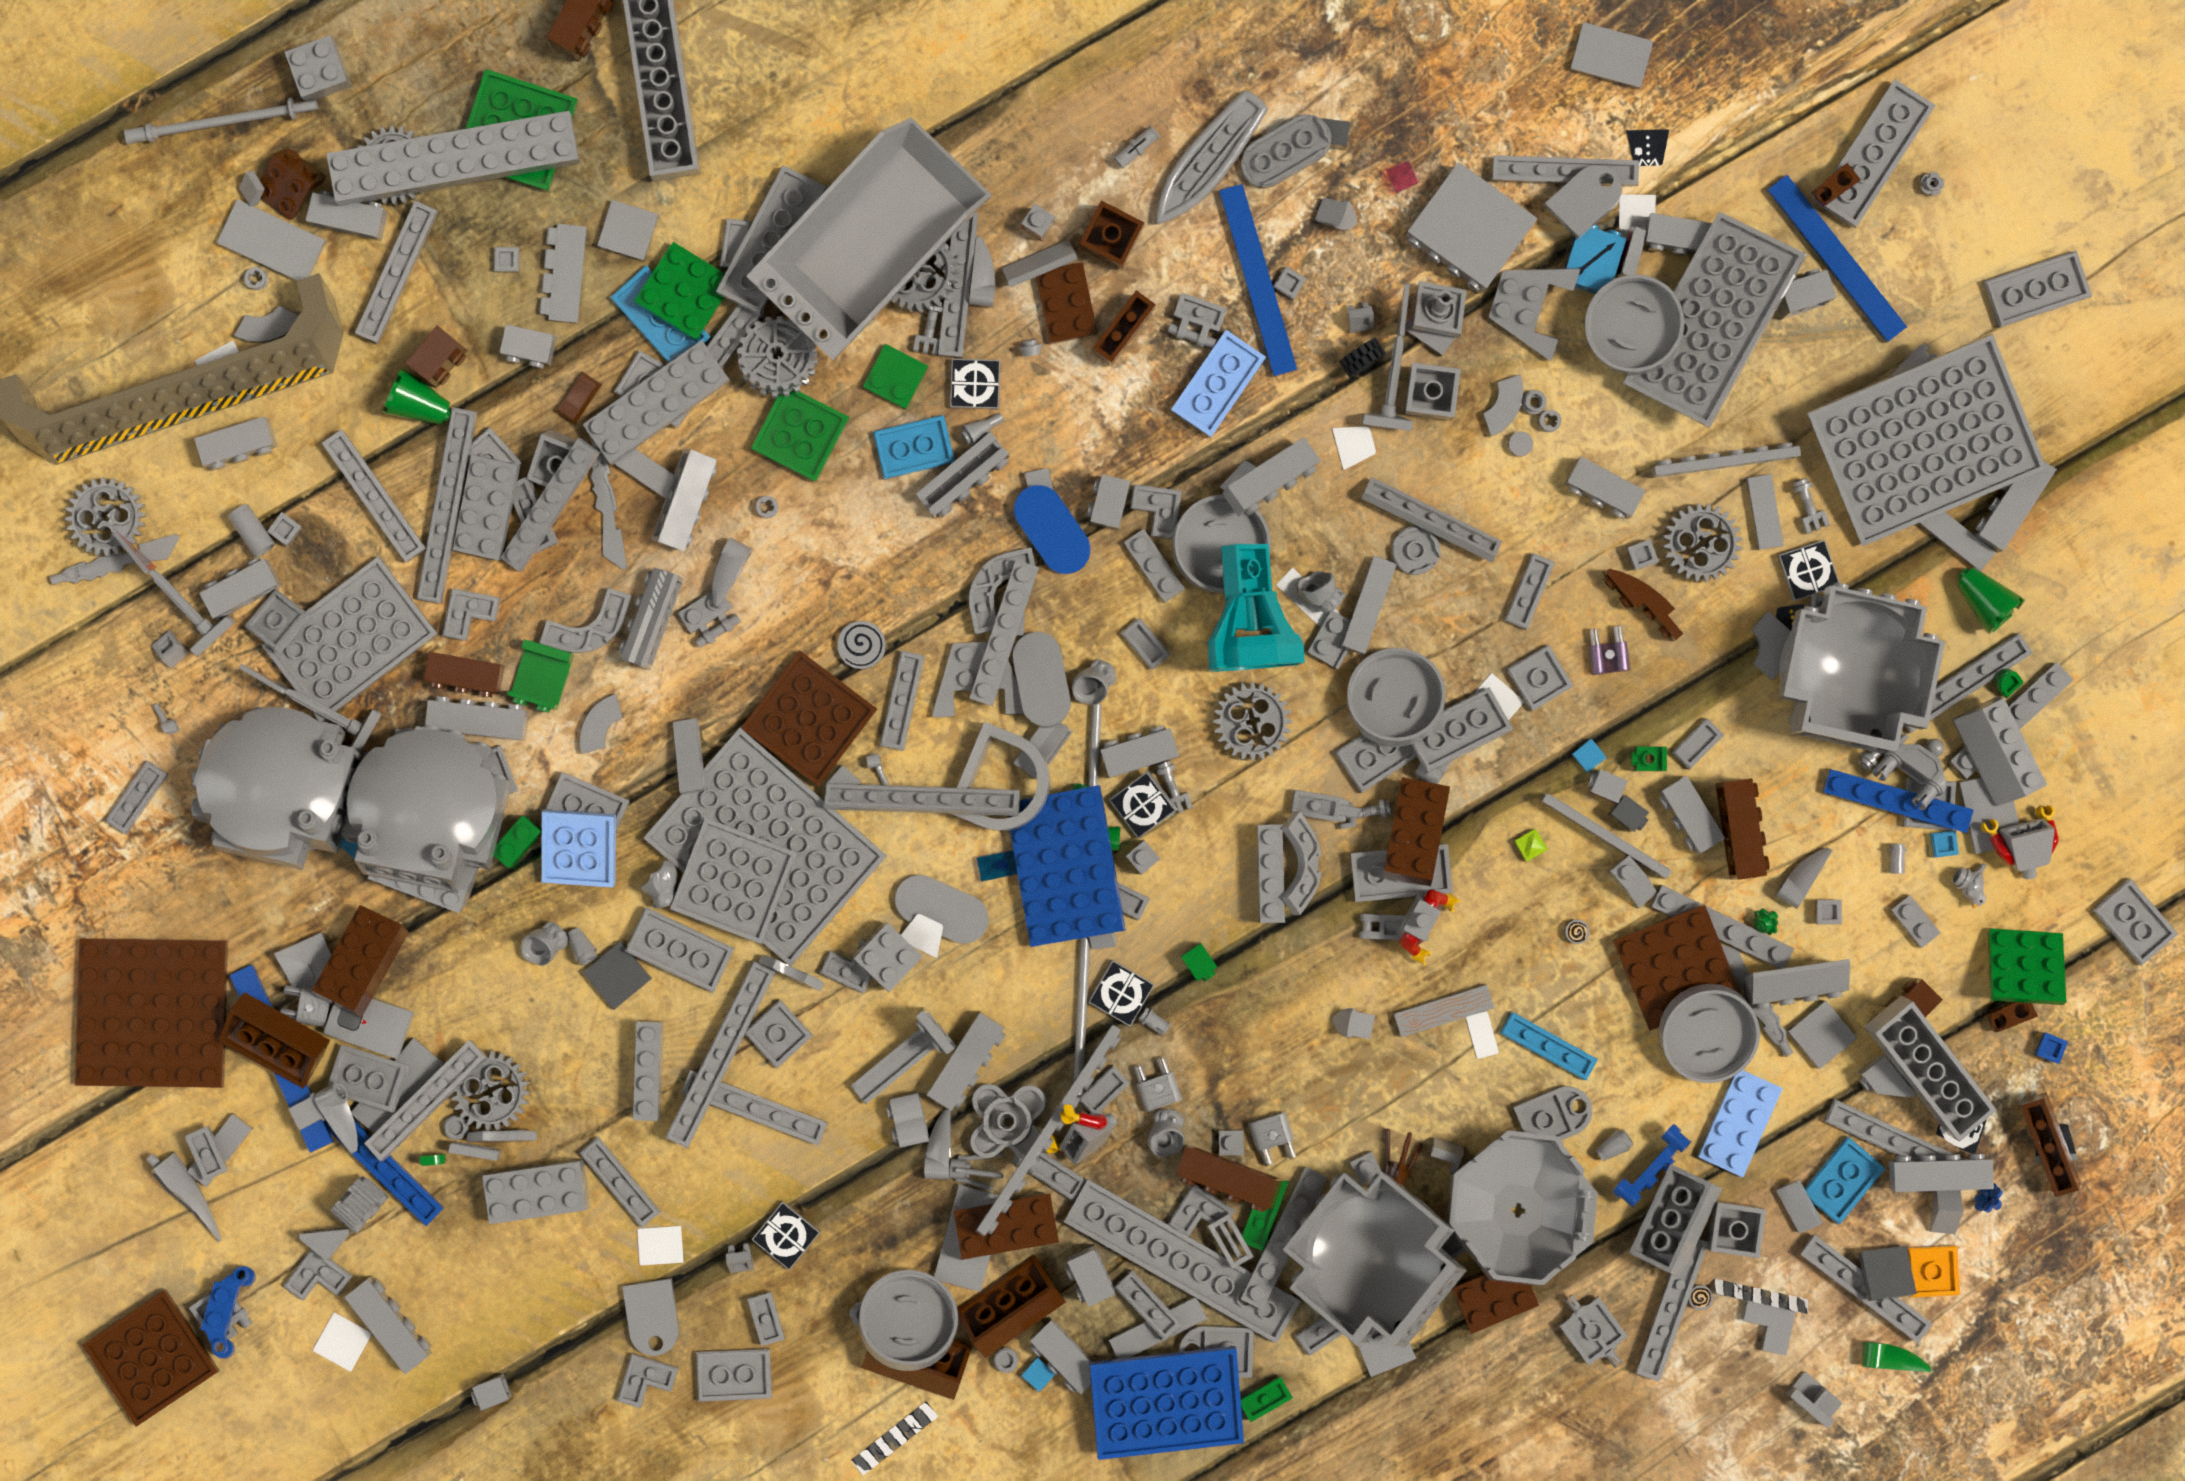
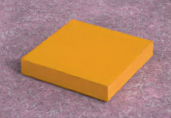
[1907,1245,1960,1298]

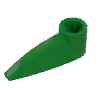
[1862,1342,1931,1372]

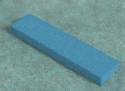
[1500,1012,1598,1080]

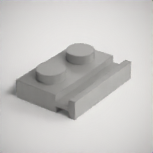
[1307,611,1350,670]

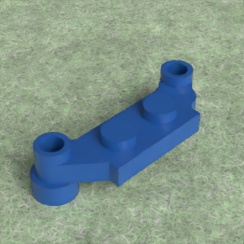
[1612,1124,1691,1207]
[200,1266,256,1359]

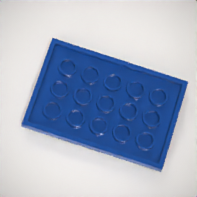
[1007,785,1126,947]
[1089,1346,1244,1460]

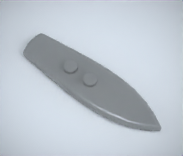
[1155,90,1268,225]

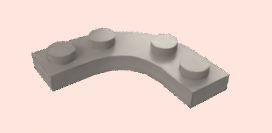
[969,548,1035,635]
[540,588,632,653]
[1281,811,1322,915]

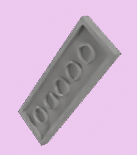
[1814,79,1936,228]
[716,165,826,315]
[583,340,730,465]

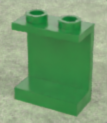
[507,639,574,713]

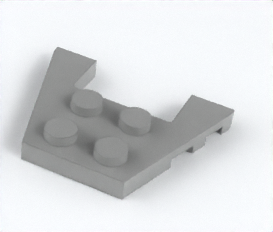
[1489,268,1581,361]
[932,642,1024,718]

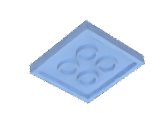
[541,809,616,888]

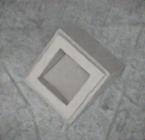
[151,630,189,668]

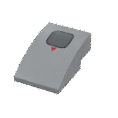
[323,997,414,1059]

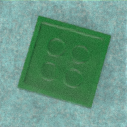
[634,242,725,342]
[751,391,850,482]
[1988,928,2067,1005]

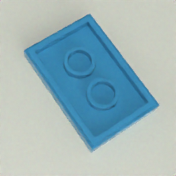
[873,415,955,480]
[1804,1136,1886,1225]

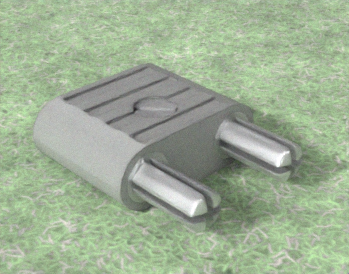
[280,985,330,1027]
[1134,1057,1182,1112]
[1248,1112,1296,1166]

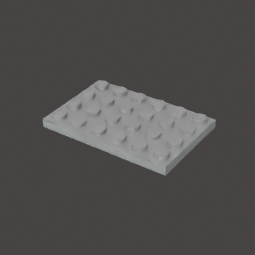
[262,557,438,722]

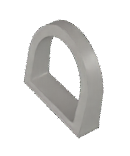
[953,722,1050,831]

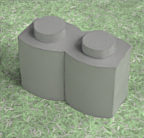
[886,1093,929,1148]

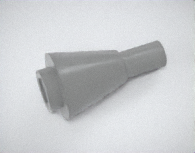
[960,412,1004,446]

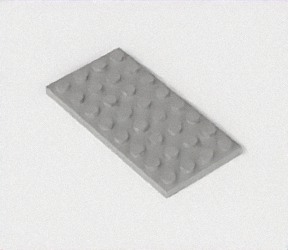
[1623,212,1806,428]

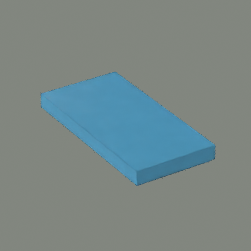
[610,265,711,363]

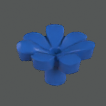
[1974,1183,2002,1213]

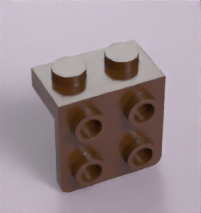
[260,148,326,220]

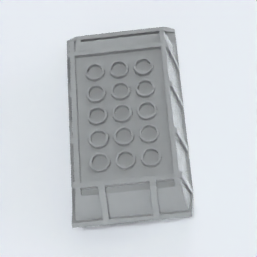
[747,117,992,360]

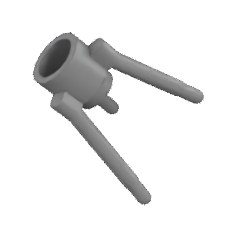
[950,1152,1004,1191]

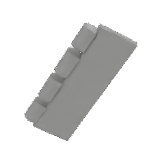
[539,224,587,323]

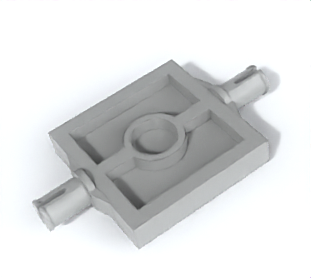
[1559,1294,1628,1368]

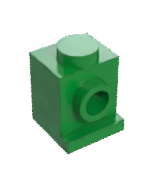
[1630,746,1667,772]

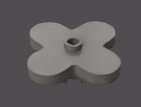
[971,1084,1046,1159]

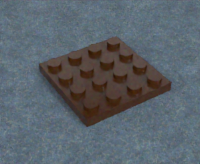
[741,650,878,787]
[1613,903,1741,1031]
[82,1290,220,1427]

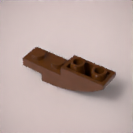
[1602,569,1683,641]

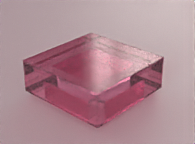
[1386,161,1419,194]

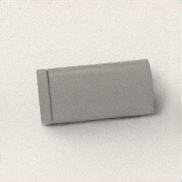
[228,504,276,558]

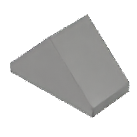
[1930,1190,1963,1234]
[299,1227,353,1261]

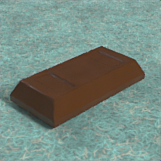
[555,372,602,425]

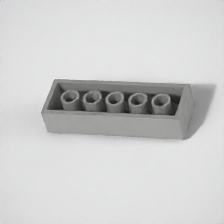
[1864,995,1996,1142]

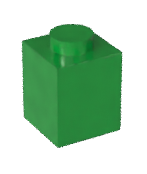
[1180,943,1218,982]

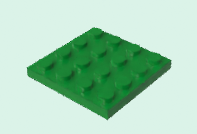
[466,69,579,192]

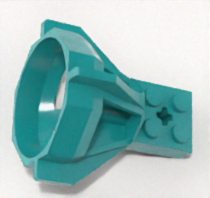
[1207,544,1305,672]

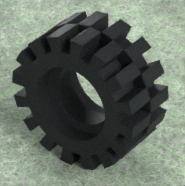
[1339,337,1386,378]

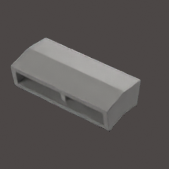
[1014,723,1073,780]

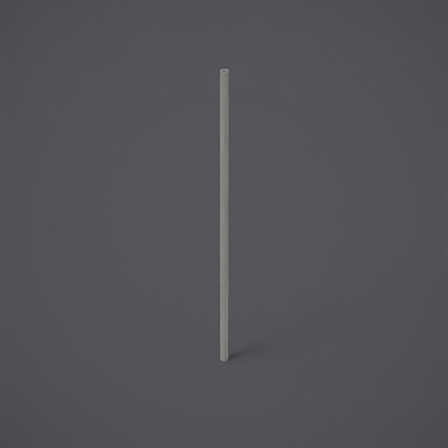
[1074,704,1102,1095]

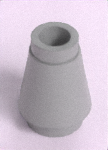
[567,928,598,966]
[1596,1128,1634,1161]

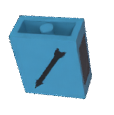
[1564,225,1627,294]

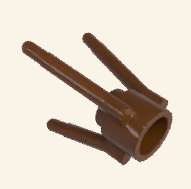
[1383,1129,1423,1185]

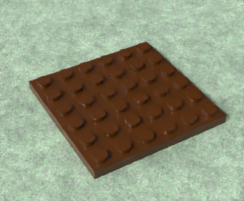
[75,939,228,1088]

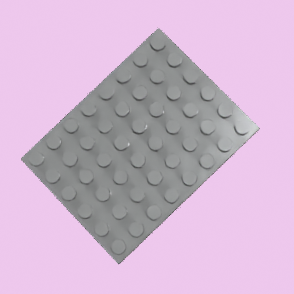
[1806,333,2047,547]
[644,728,887,966]

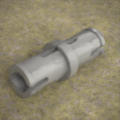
[1113,126,1160,169]

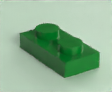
[1241,1376,1293,1423]

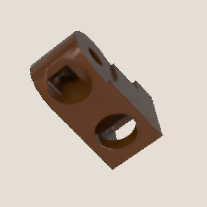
[1811,163,1861,207]
[1986,1002,2038,1032]

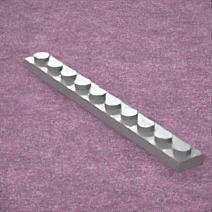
[975,1025,1121,1237]

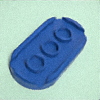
[1014,485,1090,574]

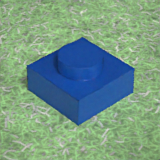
[2034,1032,2068,1064]

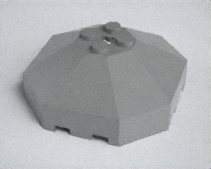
[1446,1130,1598,1286]

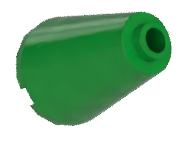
[382,368,452,425]
[1957,567,2025,634]

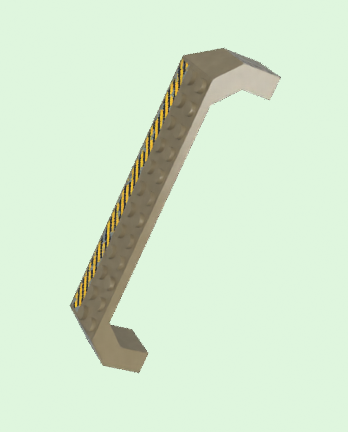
[0,273,344,465]

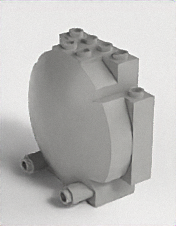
[1778,583,1945,754]
[191,706,363,870]
[342,725,511,893]
[1283,1172,1467,1347]

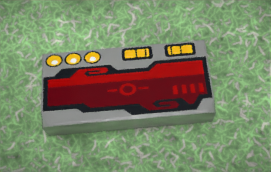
[1615,227,1647,277]

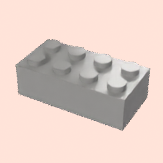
[482,1159,590,1224]
[1629,1164,1722,1278]

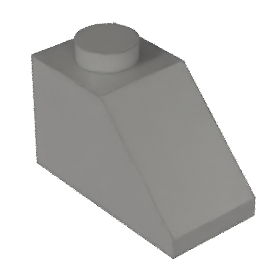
[1607,855,1657,908]
[1858,1055,1916,1098]

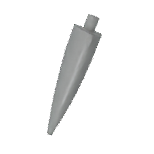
[146,1153,222,1242]

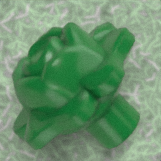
[1753,908,1779,936]

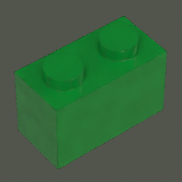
[494,815,542,868]

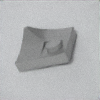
[274,932,332,998]

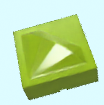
[1514,829,1548,862]

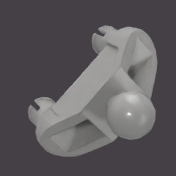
[1872,739,1946,810]

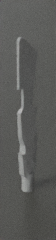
[591,439,627,569]
[50,534,179,585]
[1721,945,1794,1057]

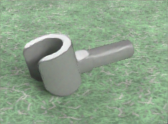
[153,703,179,734]
[867,754,889,785]

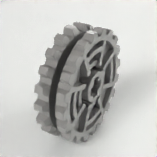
[737,316,818,398]

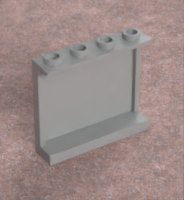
[1405,162,1538,293]

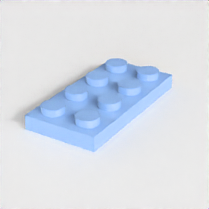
[1171,330,1266,438]
[1697,1070,1783,1177]

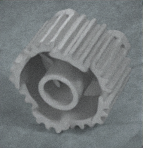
[330,1176,389,1234]

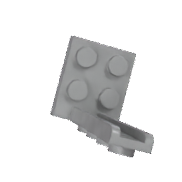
[851,1008,957,1104]

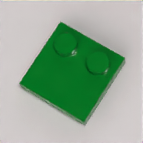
[863,344,929,410]

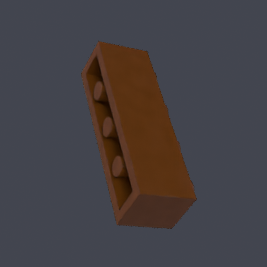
[2020,1092,2081,1197]

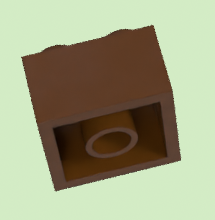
[1079,200,1145,270]
[406,325,468,387]

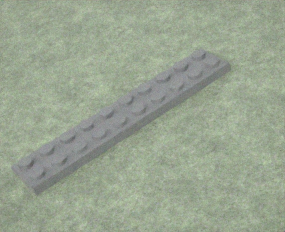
[1064,1179,1301,1344]

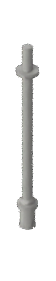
[124,98,318,145]

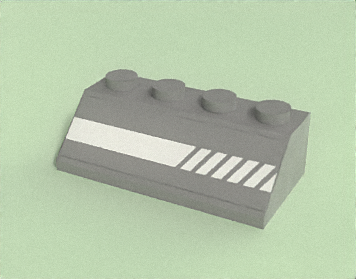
[619,567,684,670]

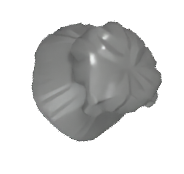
[1297,570,1346,613]
[1072,659,1117,705]
[641,860,678,908]
[521,921,568,966]
[1148,1109,1185,1157]

